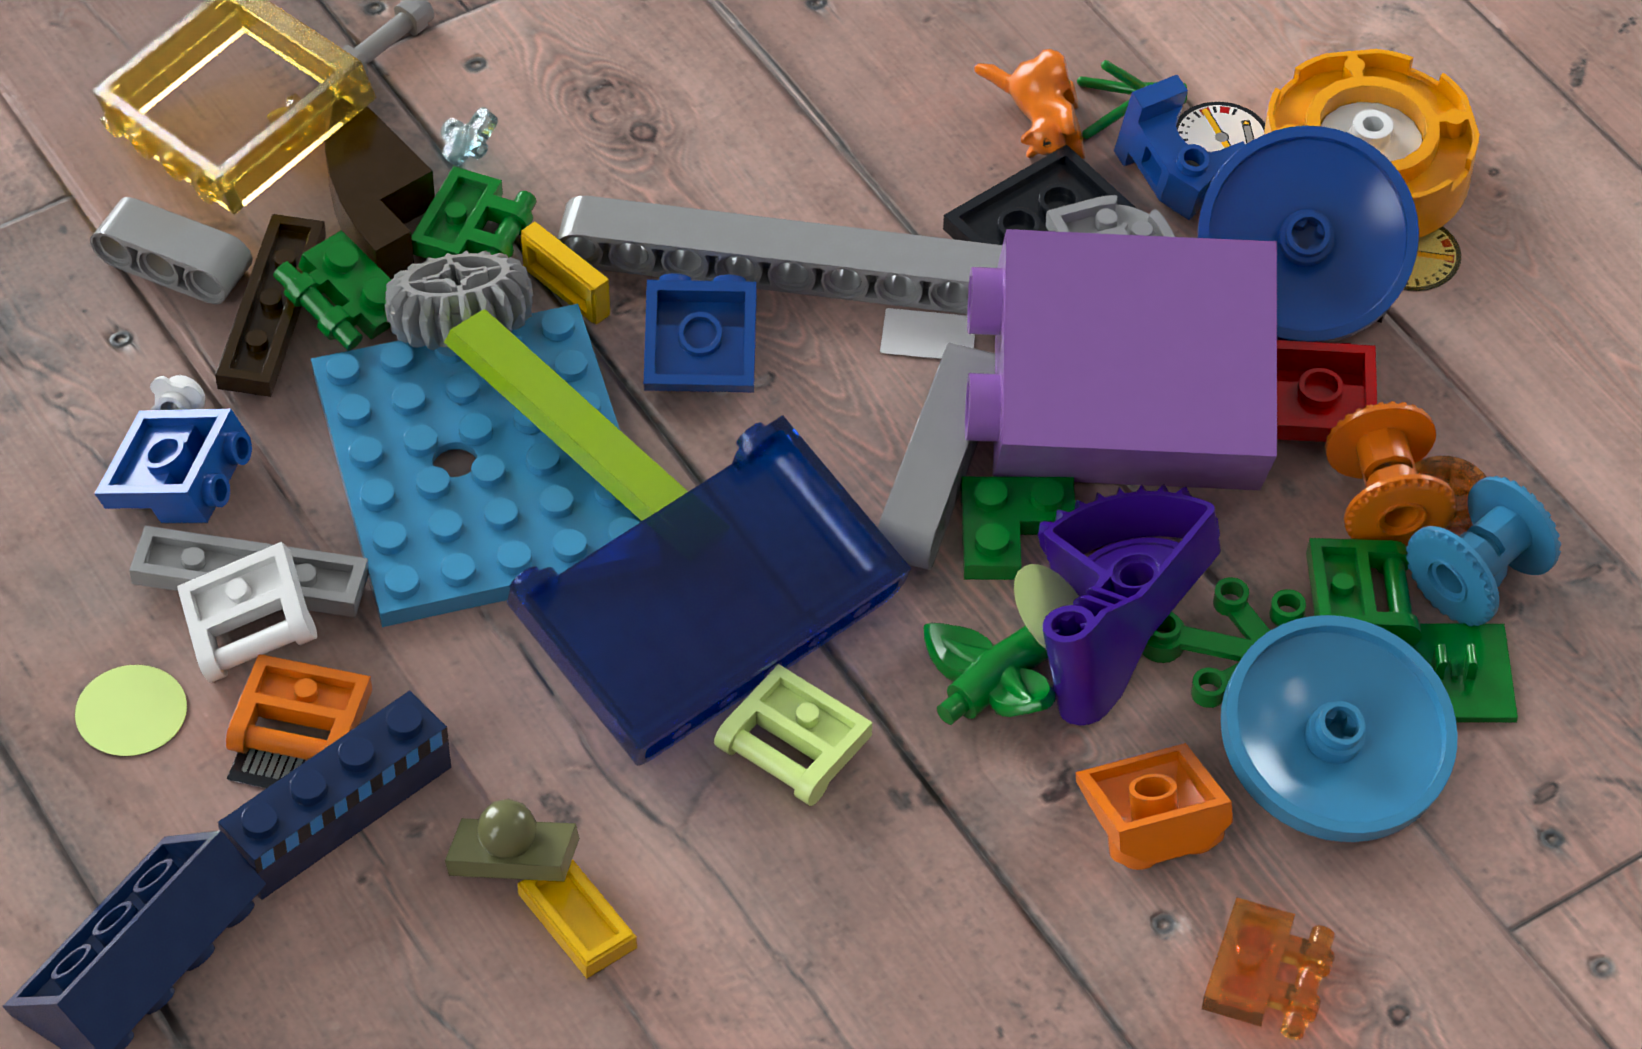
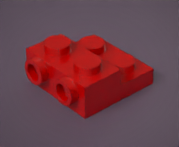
[1277,340,1377,442]

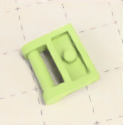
[714,664,873,806]

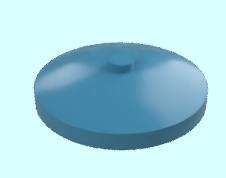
[1221,615,1458,842]

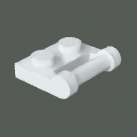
[177,542,317,683]

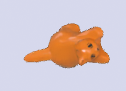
[974,49,1085,159]

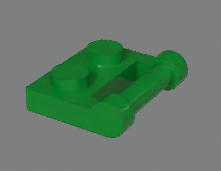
[1306,538,1422,647]

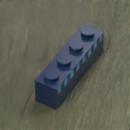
[218,690,451,900]

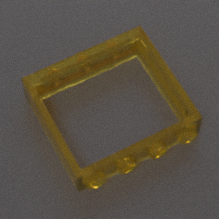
[92,0,377,215]

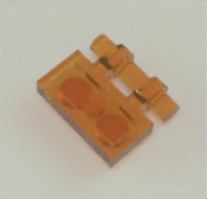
[1202,897,1335,1040]

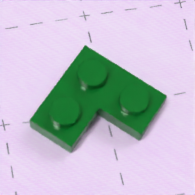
[961,476,1075,580]

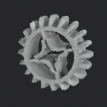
[385,250,533,350]

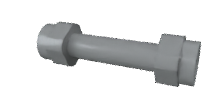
[327,0,435,86]

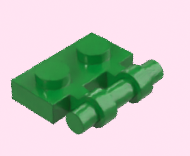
[411,166,537,259]
[273,230,391,351]

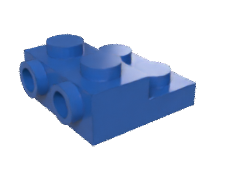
[643,273,757,393]
[94,408,252,523]

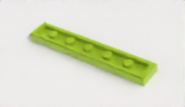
[444,309,730,564]

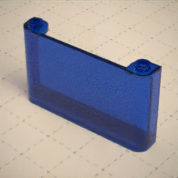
[507,415,911,766]

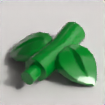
[923,622,1056,725]

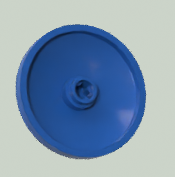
[1197,126,1419,343]

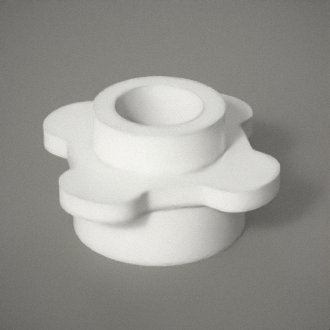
[150,375,205,410]

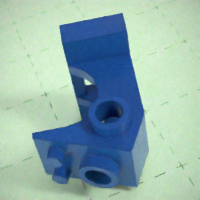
[1114,74,1246,220]

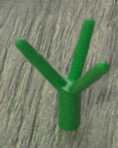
[1077,60,1188,139]

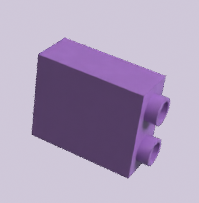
[965,229,1277,490]

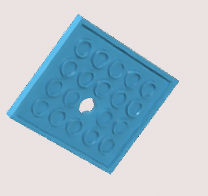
[311,304,661,627]

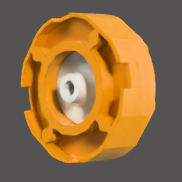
[1264,49,1480,238]

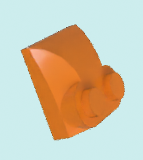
[1075,743,1233,870]

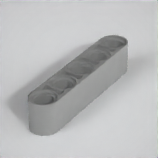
[874,343,995,570]

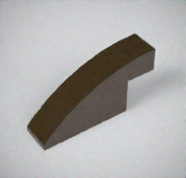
[324,80,435,280]

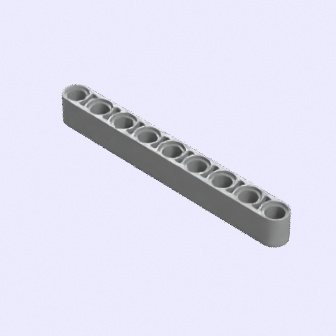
[557,196,1003,314]

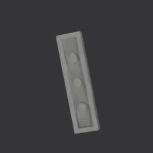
[129,526,369,617]

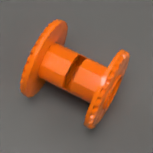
[1325,401,1456,546]

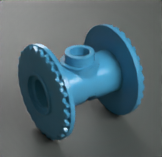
[1406,476,1561,626]

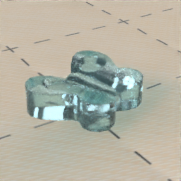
[441,107,498,167]

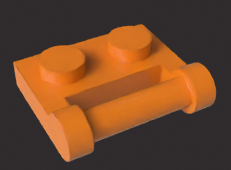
[226,654,372,760]

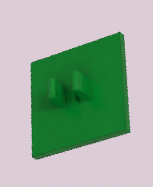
[1412,623,1518,723]

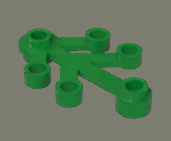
[1142,577,1306,708]

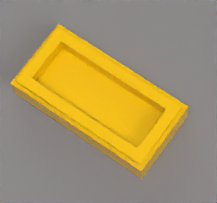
[521,221,610,325]
[517,859,637,979]

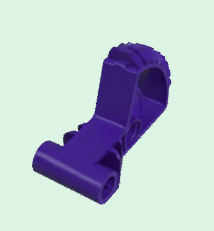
[1038,484,1221,726]

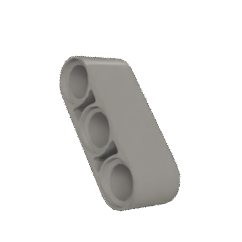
[90,197,253,304]

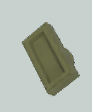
[445,799,580,881]

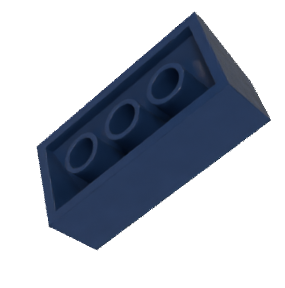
[2,830,266,1049]

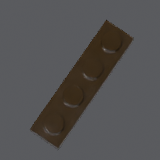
[215,214,326,397]

